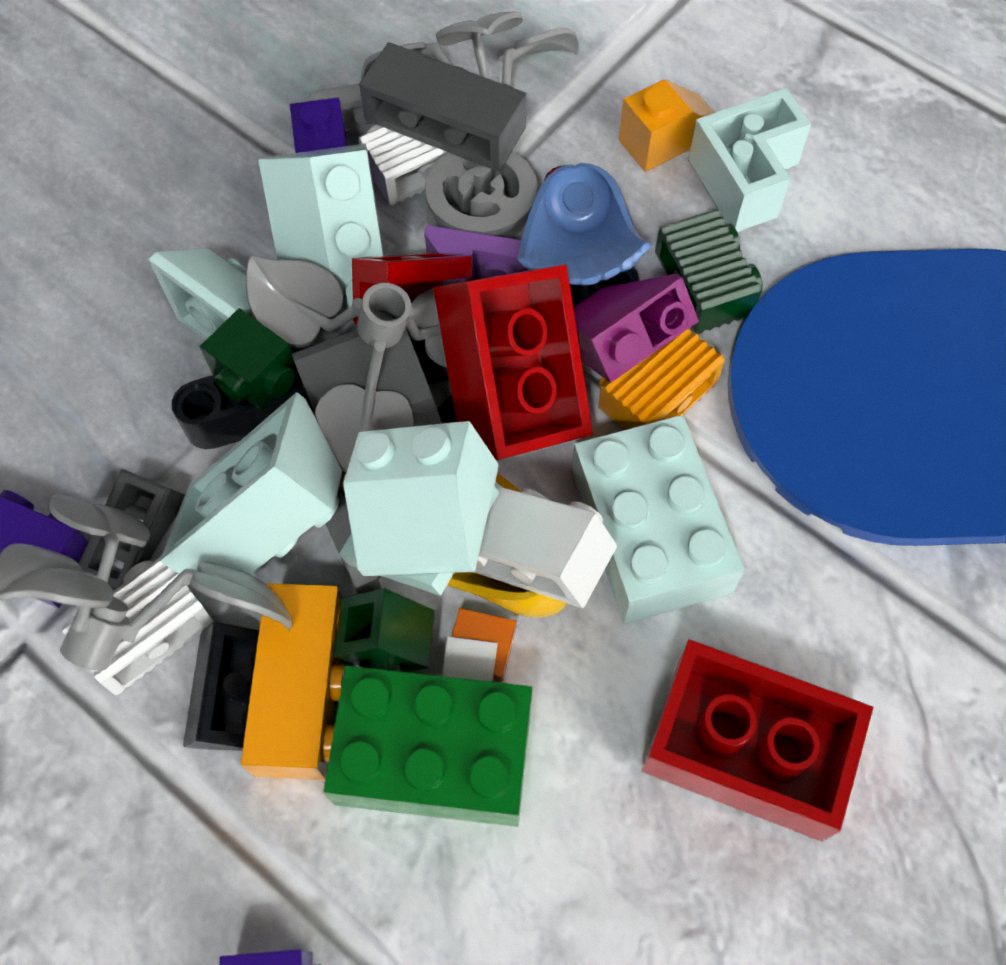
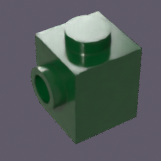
[199,308,299,411]
[334,588,435,672]

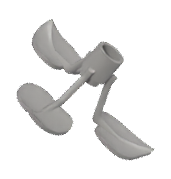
[361,12,578,86]
[246,256,447,473]
[0,495,292,670]

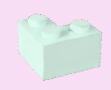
[688,88,811,232]

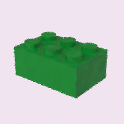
[323,666,532,827]

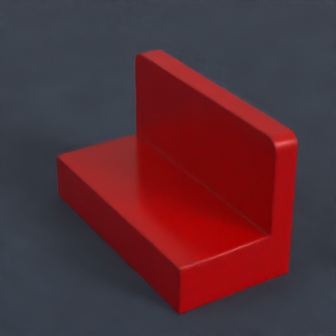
[352,252,472,325]

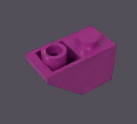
[573,274,699,383]

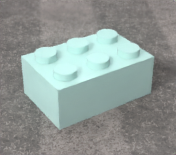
[571,415,745,625]

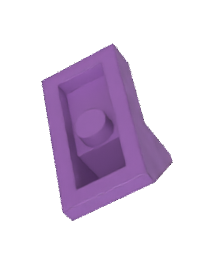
[424,225,528,285]

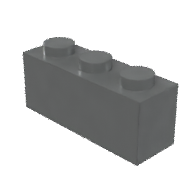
[359,42,526,172]

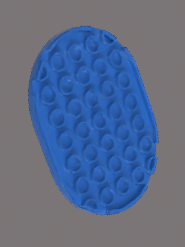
[728,249,1006,546]

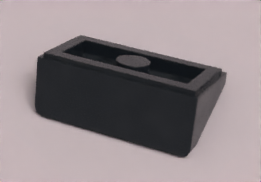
[183,621,259,751]

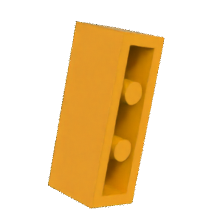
[241,583,346,780]

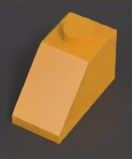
[619,79,715,172]

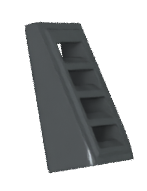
[79,469,185,591]

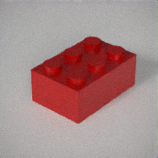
[433,264,593,461]
[641,639,874,842]

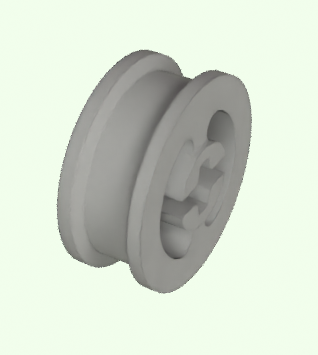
[425,150,537,240]

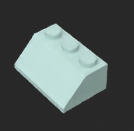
[258,144,384,321]
[160,392,342,577]

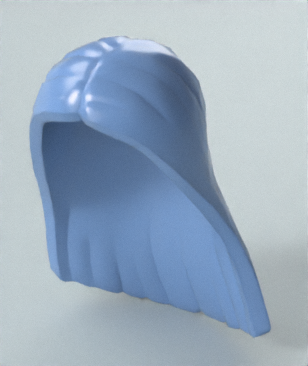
[517,163,652,286]

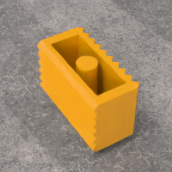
[598,328,725,430]

